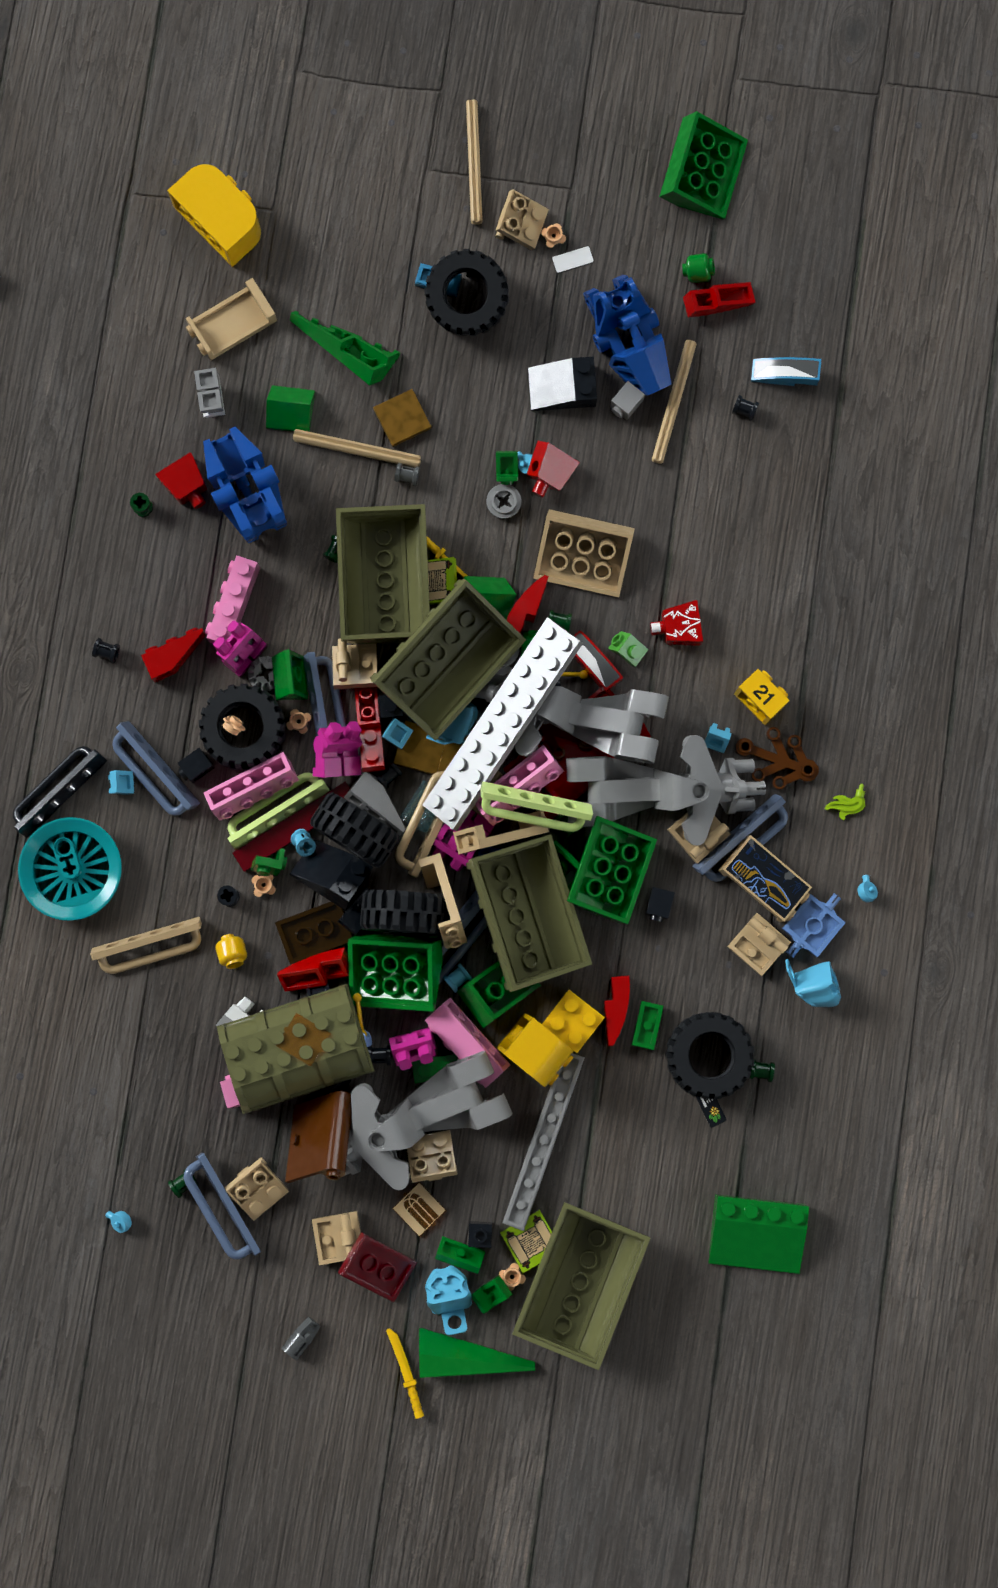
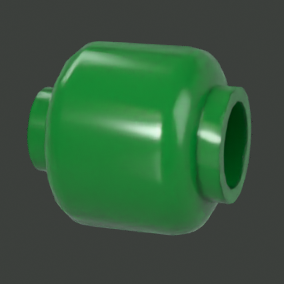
[682,253,715,284]

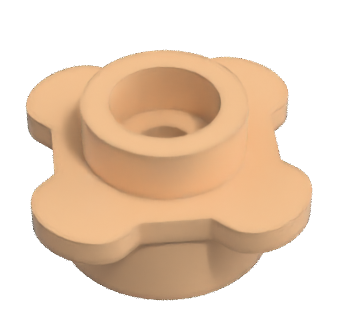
[541,223,566,248]
[286,709,311,734]
[222,715,245,736]
[252,875,276,897]
[499,1263,526,1291]

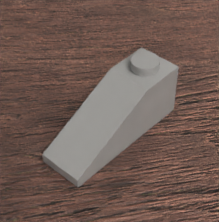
[344,772,406,836]

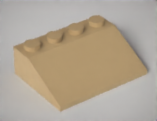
[534,509,635,597]

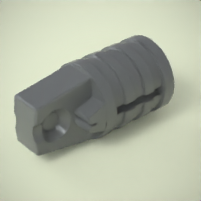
[281,1317,321,1361]

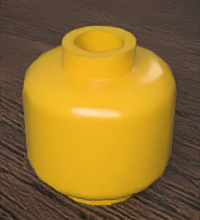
[215,934,247,969]

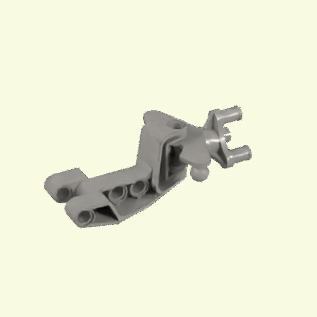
[475,674,669,764]
[566,735,766,846]
[333,1051,513,1190]

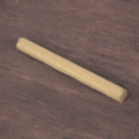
[466,100,482,225]
[652,340,697,464]
[293,429,421,468]

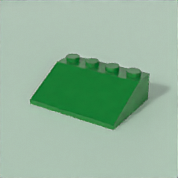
[659,111,748,220]
[567,816,657,924]
[348,934,443,1012]
[708,1194,809,1274]

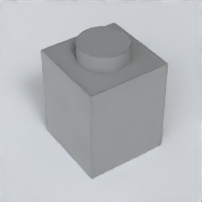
[610,381,645,420]

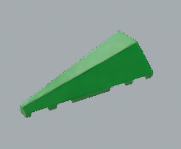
[290,311,400,386]
[419,1328,535,1378]

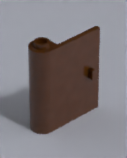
[285,1091,352,1183]

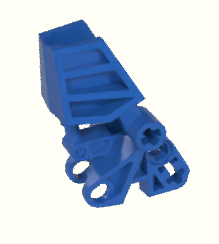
[583,275,671,395]
[203,427,287,543]

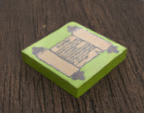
[428,557,457,605]
[500,1209,552,1273]

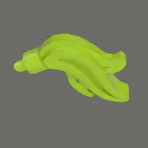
[824,784,865,820]

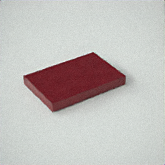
[338,1232,417,1302]

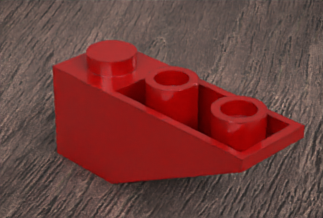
[141,627,206,683]

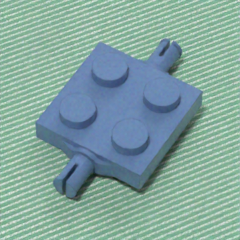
[782,893,846,958]

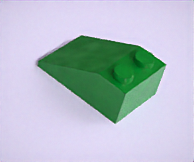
[457,961,541,1028]

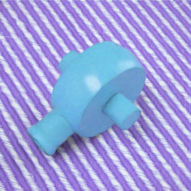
[518,451,533,474]
[857,875,878,902]
[105,1211,132,1233]

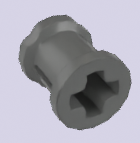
[394,463,420,486]

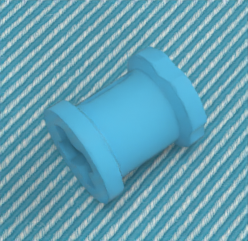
[291,829,316,856]
[443,963,473,993]

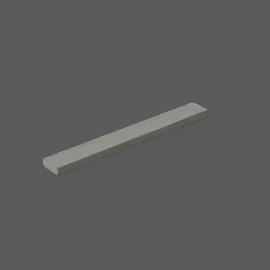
[502,1053,585,1231]

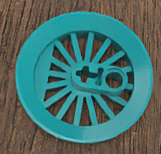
[18,817,122,921]

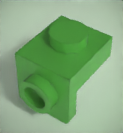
[608,631,649,667]

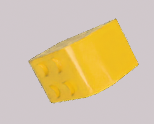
[167,164,261,267]
[497,1013,574,1087]

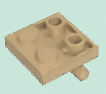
[495,189,549,250]
[332,638,378,690]
[667,812,731,864]
[727,913,791,976]
[407,1130,458,1183]
[224,1157,289,1221]
[312,1211,361,1265]

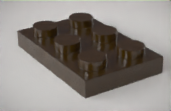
[275,901,353,965]

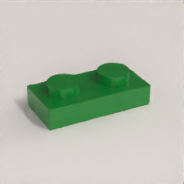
[632,1001,663,1050]
[412,1054,457,1083]
[435,1236,485,1274]

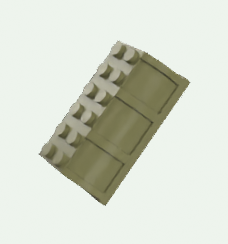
[336,504,430,645]
[370,579,526,741]
[466,834,592,992]
[216,984,375,1114]
[512,1202,651,1370]

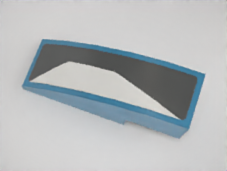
[751,357,821,386]

